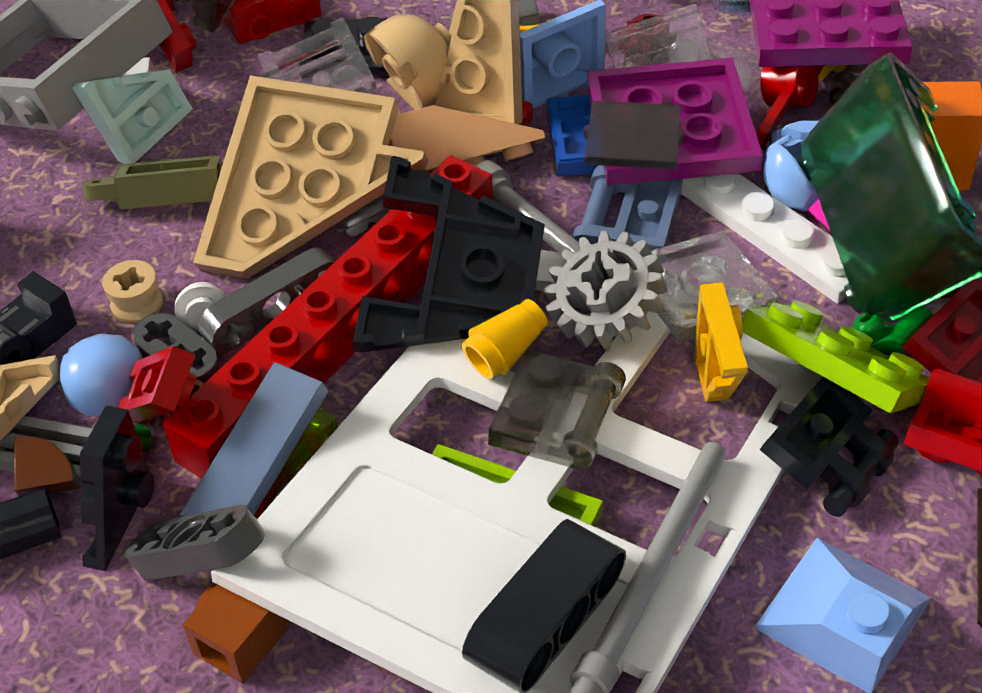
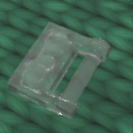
[257,17,377,93]

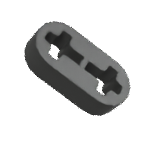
[133,313,220,383]

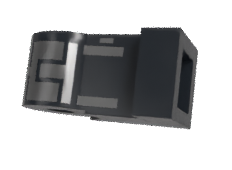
[0,271,77,365]

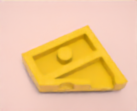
[694,282,748,402]

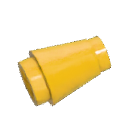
[462,299,548,379]

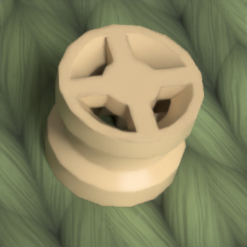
[102,260,163,324]

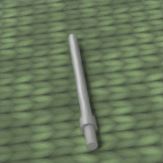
[569,442,726,693]

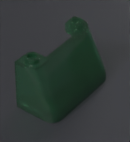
[797,52,982,323]

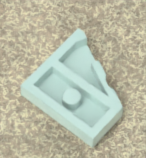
[71,69,193,164]

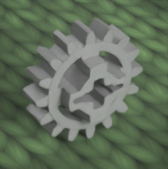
[543,230,668,349]

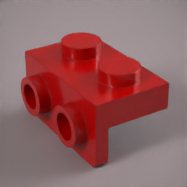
[903,369,982,477]

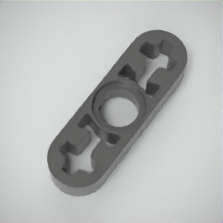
[198,248,336,355]
[124,505,266,581]

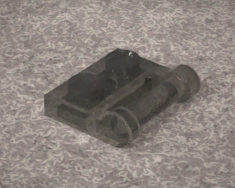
[488,349,626,470]

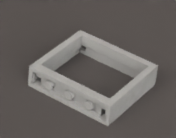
[0,0,173,131]

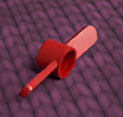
[756,65,825,148]

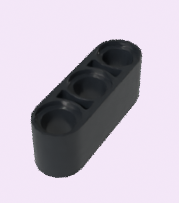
[462,519,626,693]

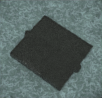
[584,101,685,170]

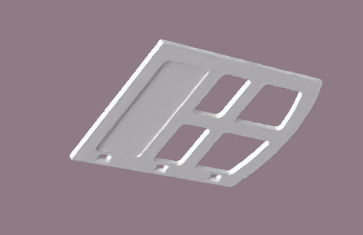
[211,250,823,693]

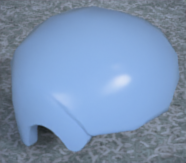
[762,135,835,212]
[60,333,143,416]

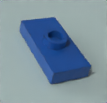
[546,95,603,177]

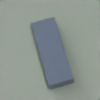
[180,362,329,516]

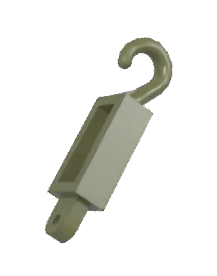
[81,155,223,210]

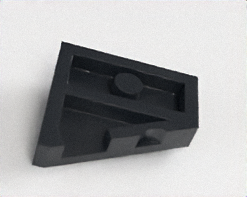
[80,405,154,571]

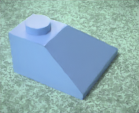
[520,0,606,108]
[755,537,931,693]

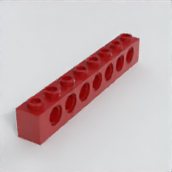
[162,155,493,479]

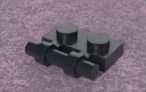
[759,377,899,517]

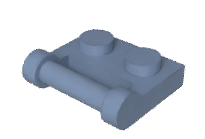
[572,165,683,262]

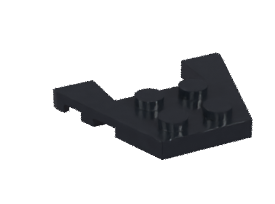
[353,156,545,353]

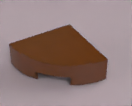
[14,436,80,496]

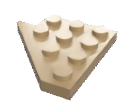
[193,75,428,279]

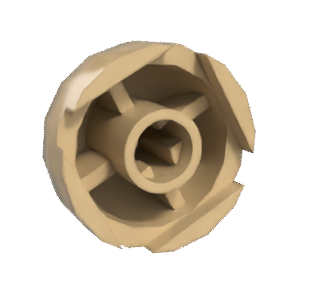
[364,13,452,110]

